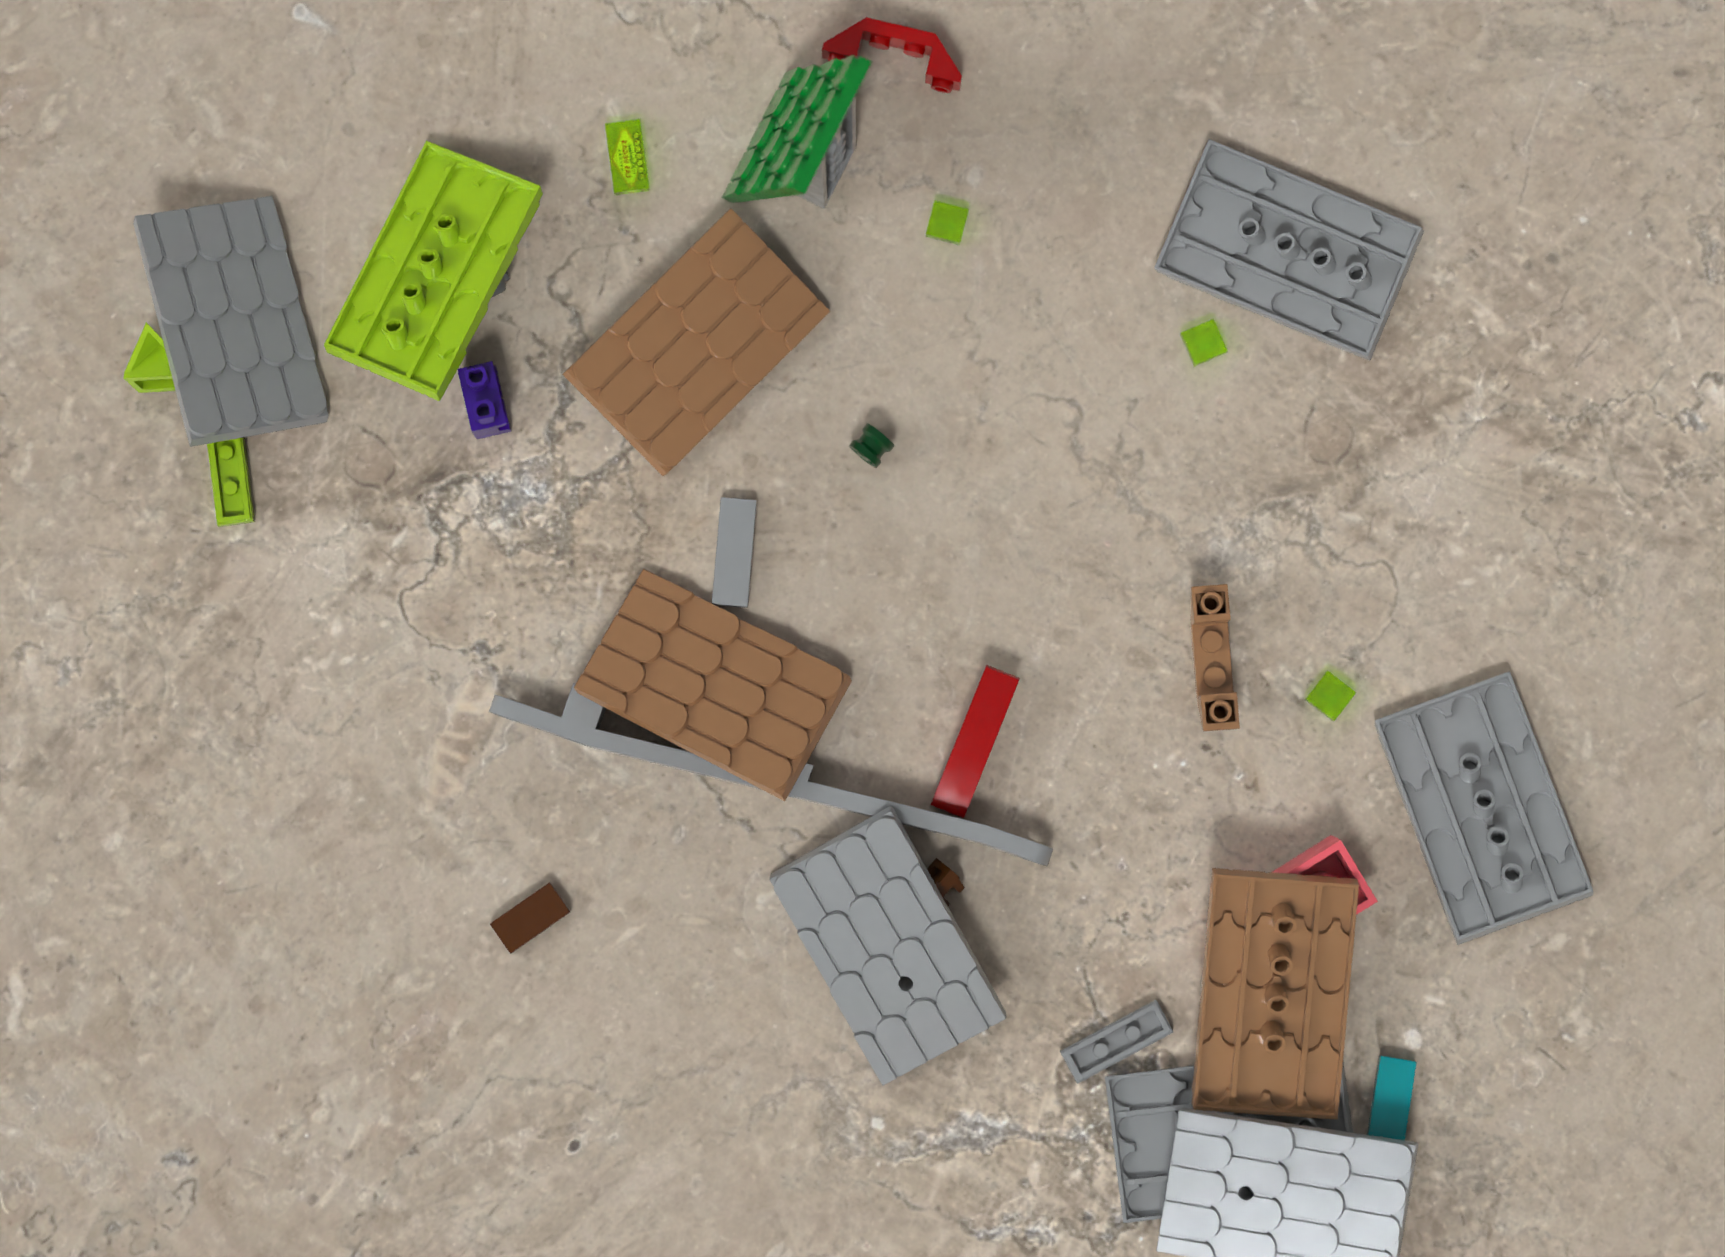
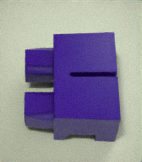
[458,361,512,440]

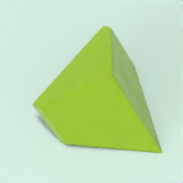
[123,322,176,393]

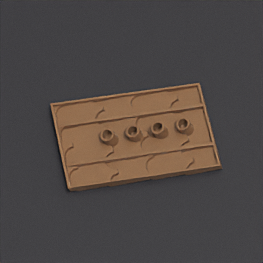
[562,208,830,476]
[574,569,852,801]
[1192,868,1359,1120]

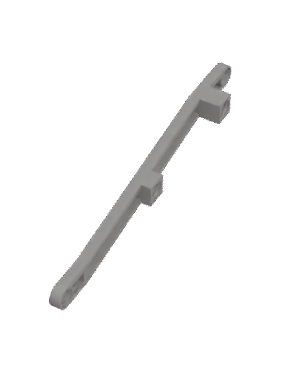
[489,683,1053,866]

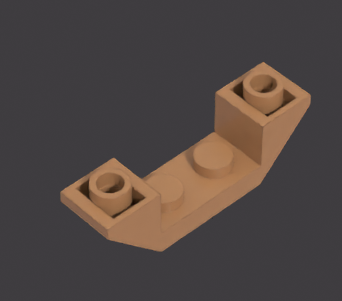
[1190,584,1240,732]

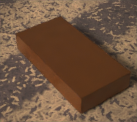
[490,882,571,954]

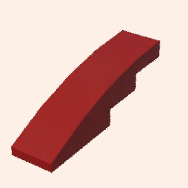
[930,665,1020,818]

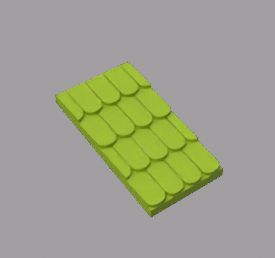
[324,141,543,401]

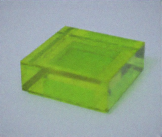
[925,200,969,245]
[1180,319,1228,367]
[1304,671,1356,721]

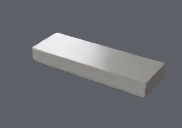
[712,497,757,608]
[1060,1000,1173,1084]

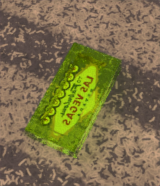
[605,119,650,195]

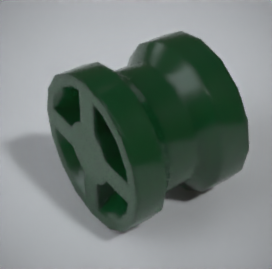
[849,424,894,468]

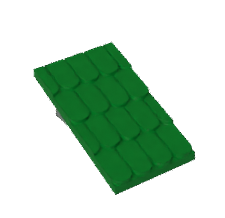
[722,55,872,209]

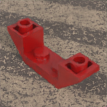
[822,17,962,93]

